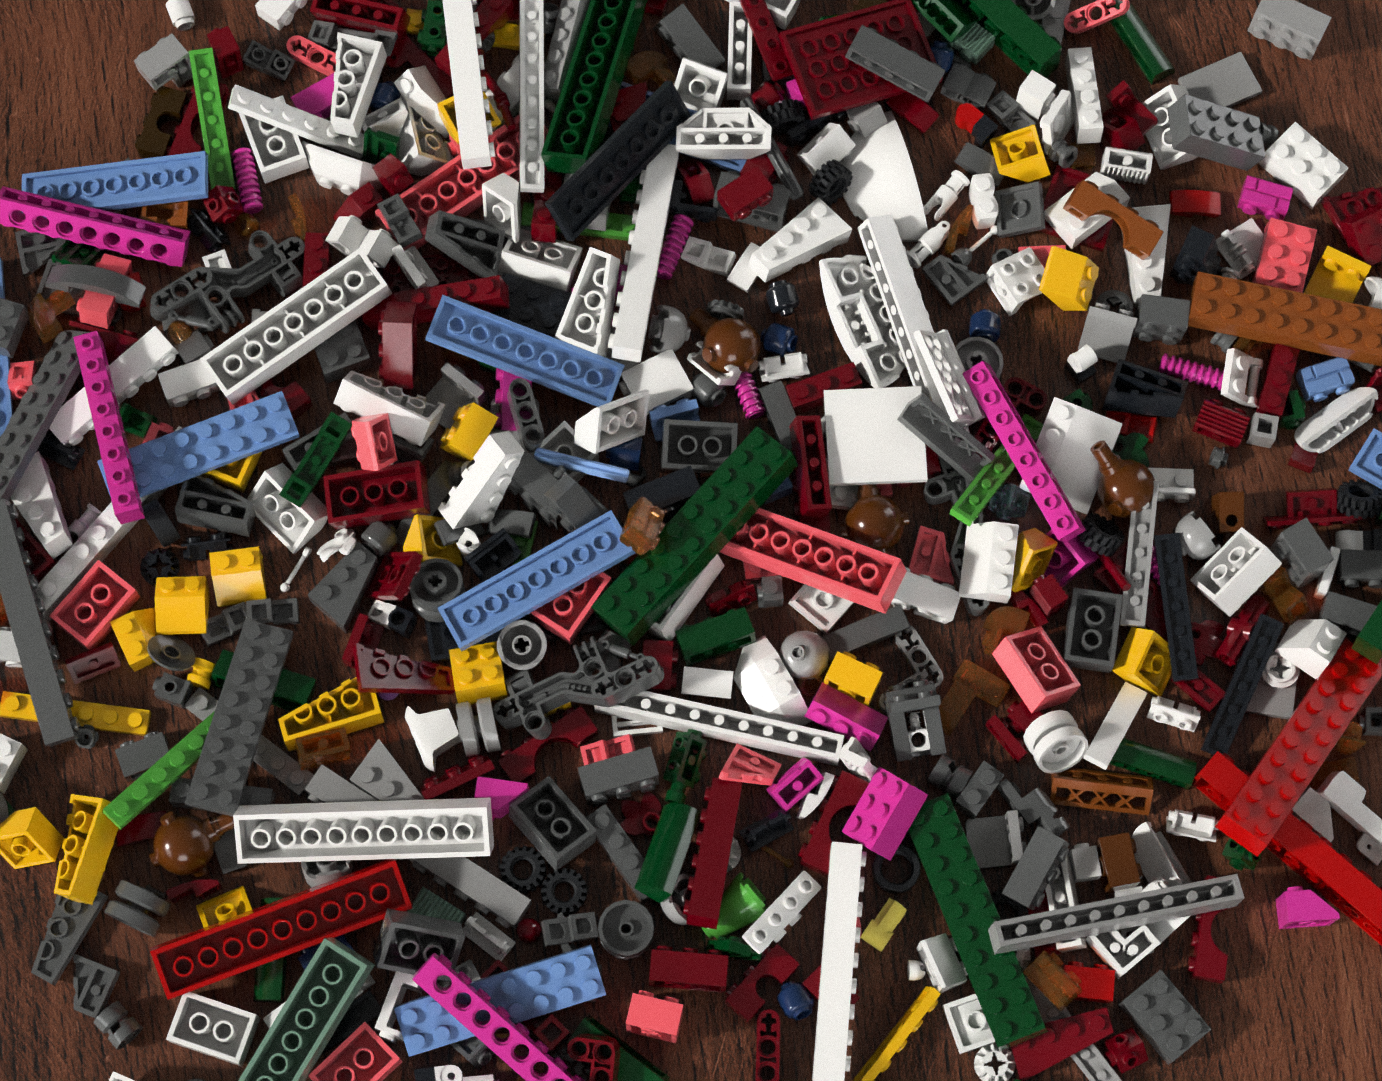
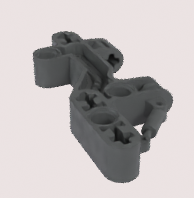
[150,230,305,333]
[923,456,990,616]
[493,636,665,740]

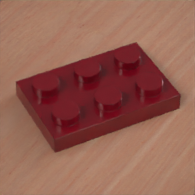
[364,551,423,600]
[419,753,495,800]

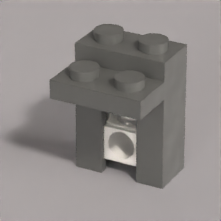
[883,679,947,762]

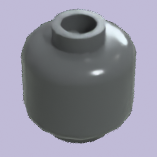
[691,373,726,407]
[361,521,397,556]

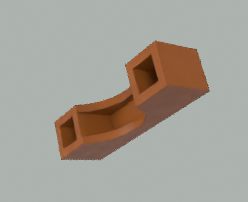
[1062,180,1164,260]

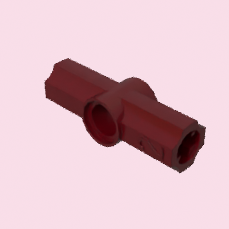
[1216,595,1270,666]

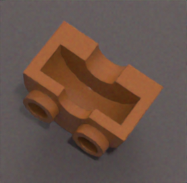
[141,200,190,229]

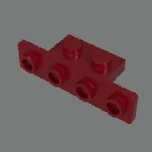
[739,0,793,82]
[69,317,140,362]
[1263,488,1364,529]

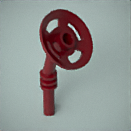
[478,48,516,131]

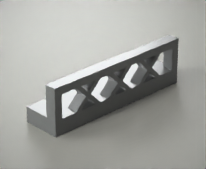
[897,393,995,481]

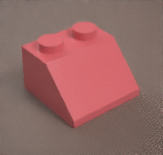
[351,413,398,471]

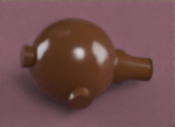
[689,307,760,374]
[1090,440,1155,518]
[840,484,910,554]
[149,812,234,877]

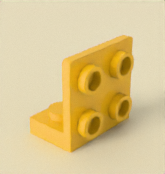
[1304,246,1371,303]

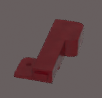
[385,35,454,99]

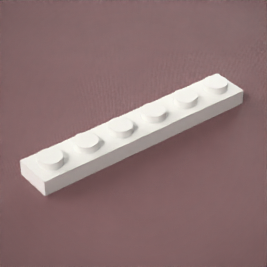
[228,84,364,159]

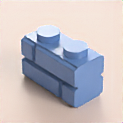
[1296,357,1355,402]

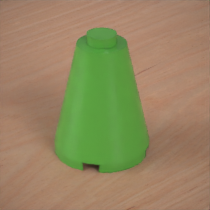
[702,872,770,940]

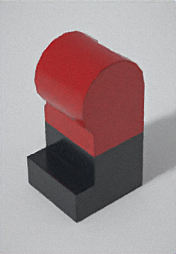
[955,103,998,149]

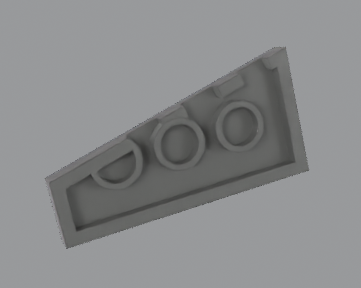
[31,891,108,986]

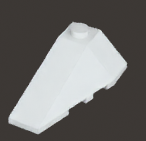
[398,95,454,176]

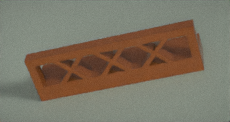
[1049,768,1154,815]

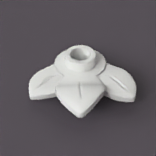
[317,528,357,562]

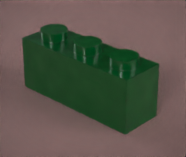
[675,607,756,667]

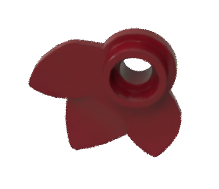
[1191,619,1224,666]
[620,792,661,837]

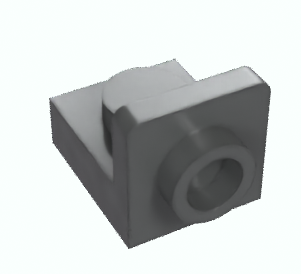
[450,1036,495,1070]

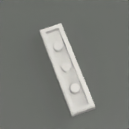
[1083,681,1147,770]

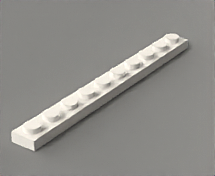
[519,0,544,193]

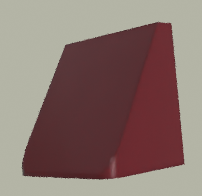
[1287,443,1318,473]

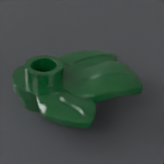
[1112,432,1150,468]

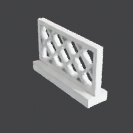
[913,329,986,428]

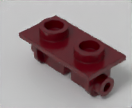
[704,579,757,617]

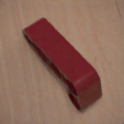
[974,377,1048,458]
[755,1009,780,1081]
[567,1033,620,1081]

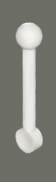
[280,547,312,592]

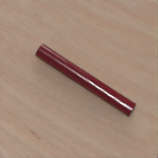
[1095,551,1131,591]

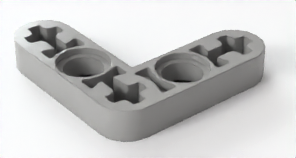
[879,625,943,714]

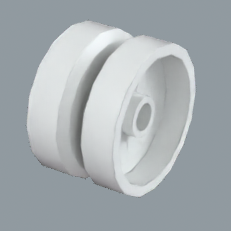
[1023,710,1088,774]

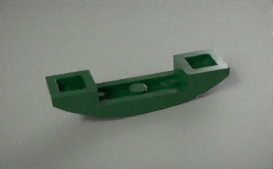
[279,411,352,508]

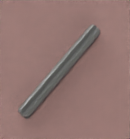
[740,97,803,200]

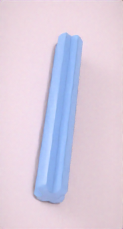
[534,448,630,483]

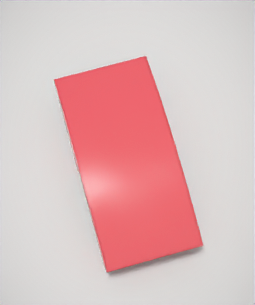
[580,734,636,765]

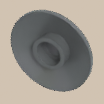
[147,635,196,671]

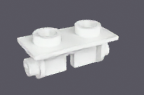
[758,352,810,382]
[1146,696,1201,732]
[1166,809,1219,842]
[463,912,516,961]

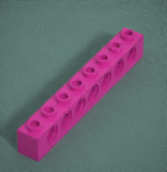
[0,186,191,267]
[73,331,145,524]
[962,361,1086,543]
[412,953,585,1081]

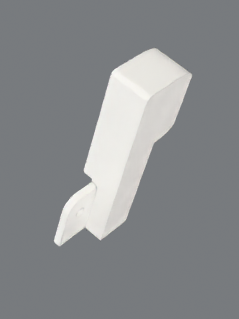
[1316,771,1382,866]

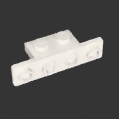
[742,871,821,954]

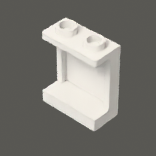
[618,349,694,419]
[375,971,423,1044]

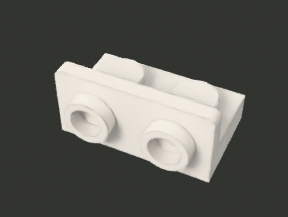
[392,244,439,289]
[1148,468,1196,503]
[839,737,878,783]

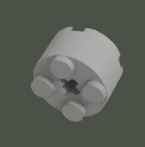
[497,619,547,670]

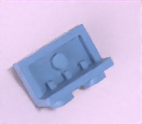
[649,398,700,442]

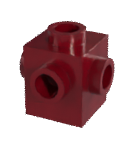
[202,185,244,224]
[1105,1027,1149,1073]

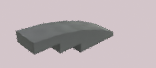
[822,605,911,662]

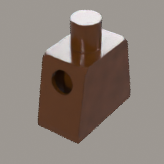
[1211,491,1244,546]

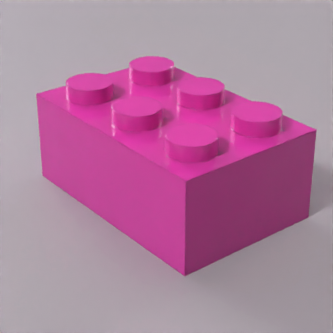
[841,766,928,861]

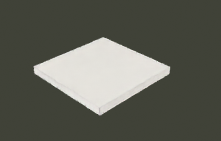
[823,386,928,486]

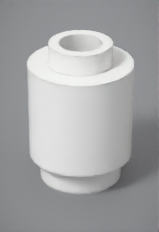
[165,0,195,31]

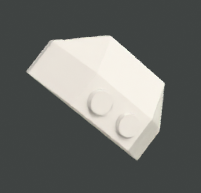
[676,108,772,159]
[301,141,383,196]
[733,635,812,726]

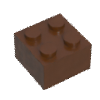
[1093,832,1143,895]

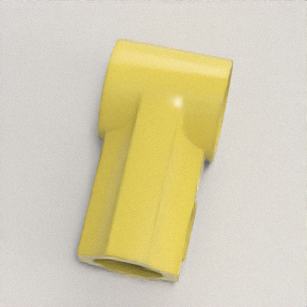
[860,898,907,952]

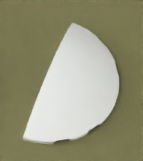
[841,111,928,242]
[819,258,906,388]

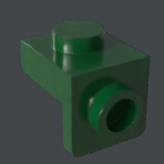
[1278,390,1306,430]
[119,402,157,439]

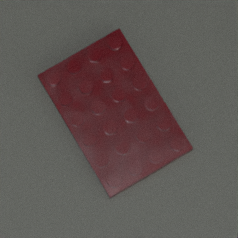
[778,0,943,120]

